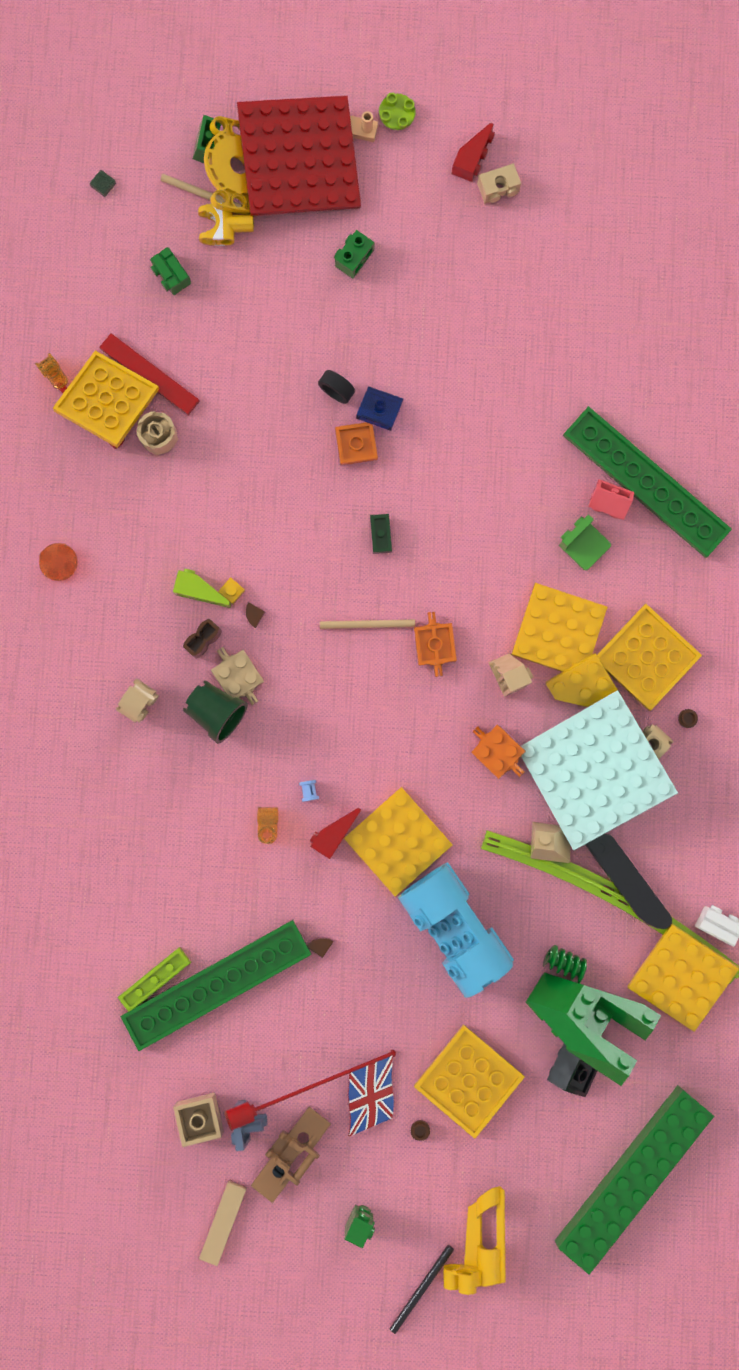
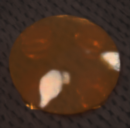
[39,543,78,581]

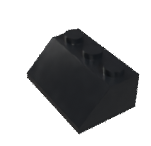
[547,1044,597,1097]

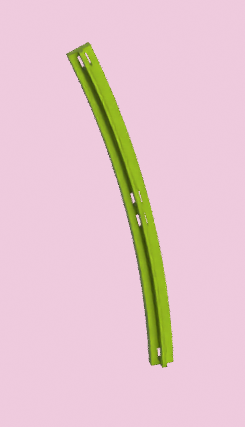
[481,830,739,984]

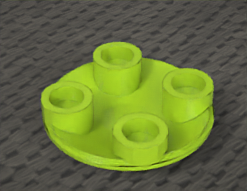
[379,92,416,130]

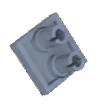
[231,1100,267,1151]

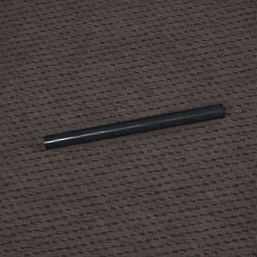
[390,1245,454,1334]

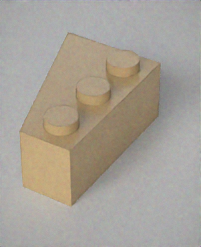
[489,654,533,697]

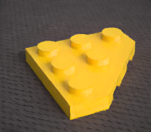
[545,653,625,707]

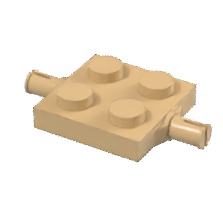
[211,647,264,705]

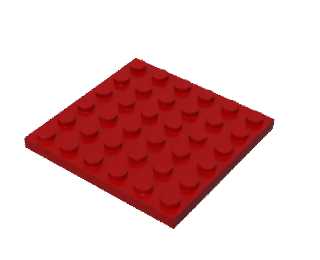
[237,95,361,216]

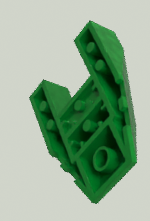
[526,972,661,1086]

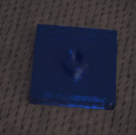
[356,386,403,431]

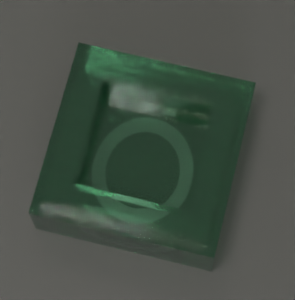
[89,170,116,197]

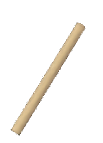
[161,174,241,207]
[320,619,415,629]

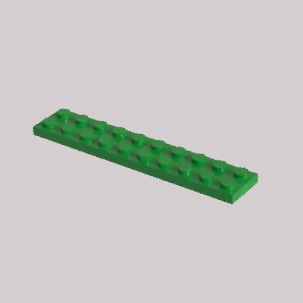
[563,406,732,558]
[120,920,312,1051]

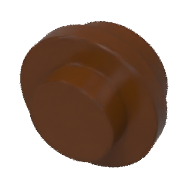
[678,709,698,728]
[410,1120,430,1141]

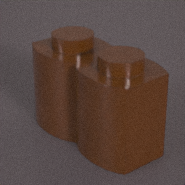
[183,619,222,658]

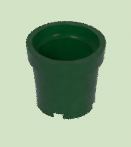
[183,681,248,744]

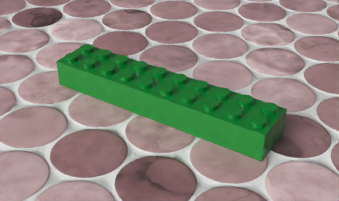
[554,1085,714,1275]

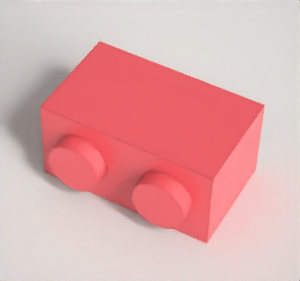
[588,479,634,520]

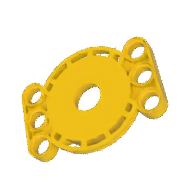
[204,116,250,215]

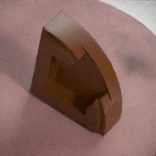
[246,602,265,629]
[307,938,334,958]

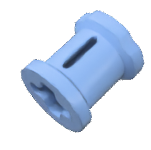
[299,780,319,802]

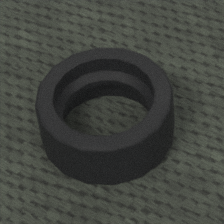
[318,370,355,404]

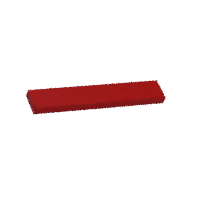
[99,333,200,416]

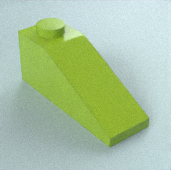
[173,569,231,608]

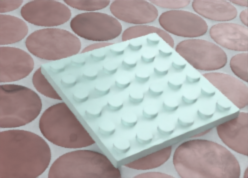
[521,690,678,851]

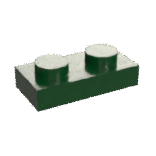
[370,514,392,554]

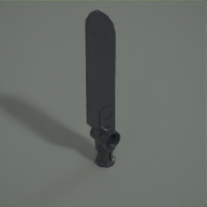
[585,834,672,929]

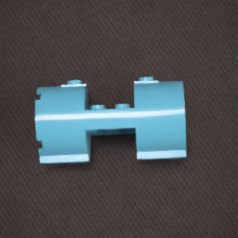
[398,862,514,998]

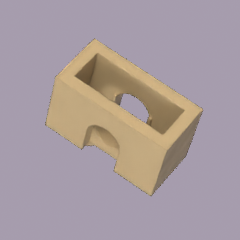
[477,163,521,204]

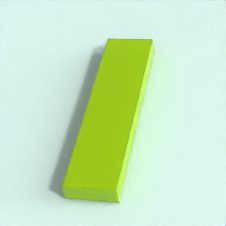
[117,947,191,1012]

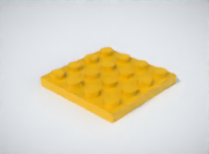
[53,350,159,448]
[511,583,607,672]
[597,603,702,711]
[344,787,453,896]
[627,924,739,1032]
[414,1024,525,1139]

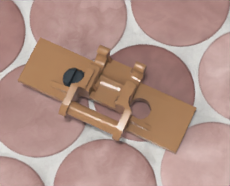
[251,1106,331,1203]

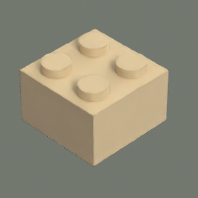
[173,1092,224,1147]

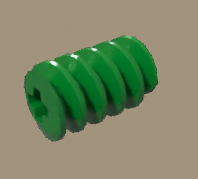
[543,945,587,983]

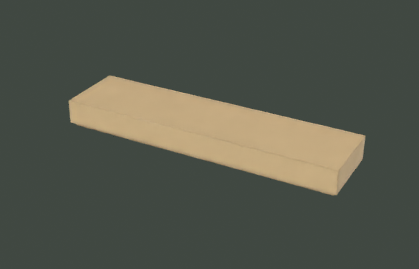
[199,1180,247,1266]

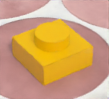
[218,577,245,605]

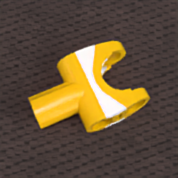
[198,203,254,246]

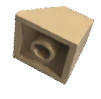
[531,822,570,863]

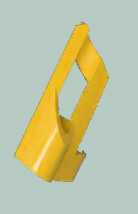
[443,1186,506,1295]

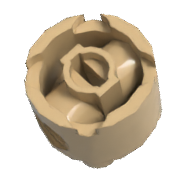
[137,411,178,455]
[115,679,159,723]
[642,724,674,759]

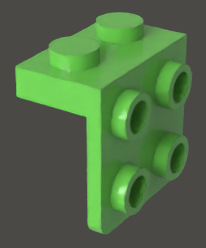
[559,514,611,570]

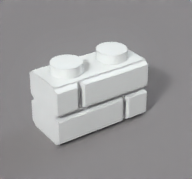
[695,905,739,947]

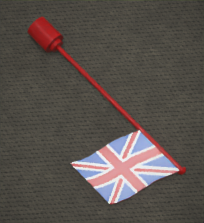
[224,1050,396,1137]

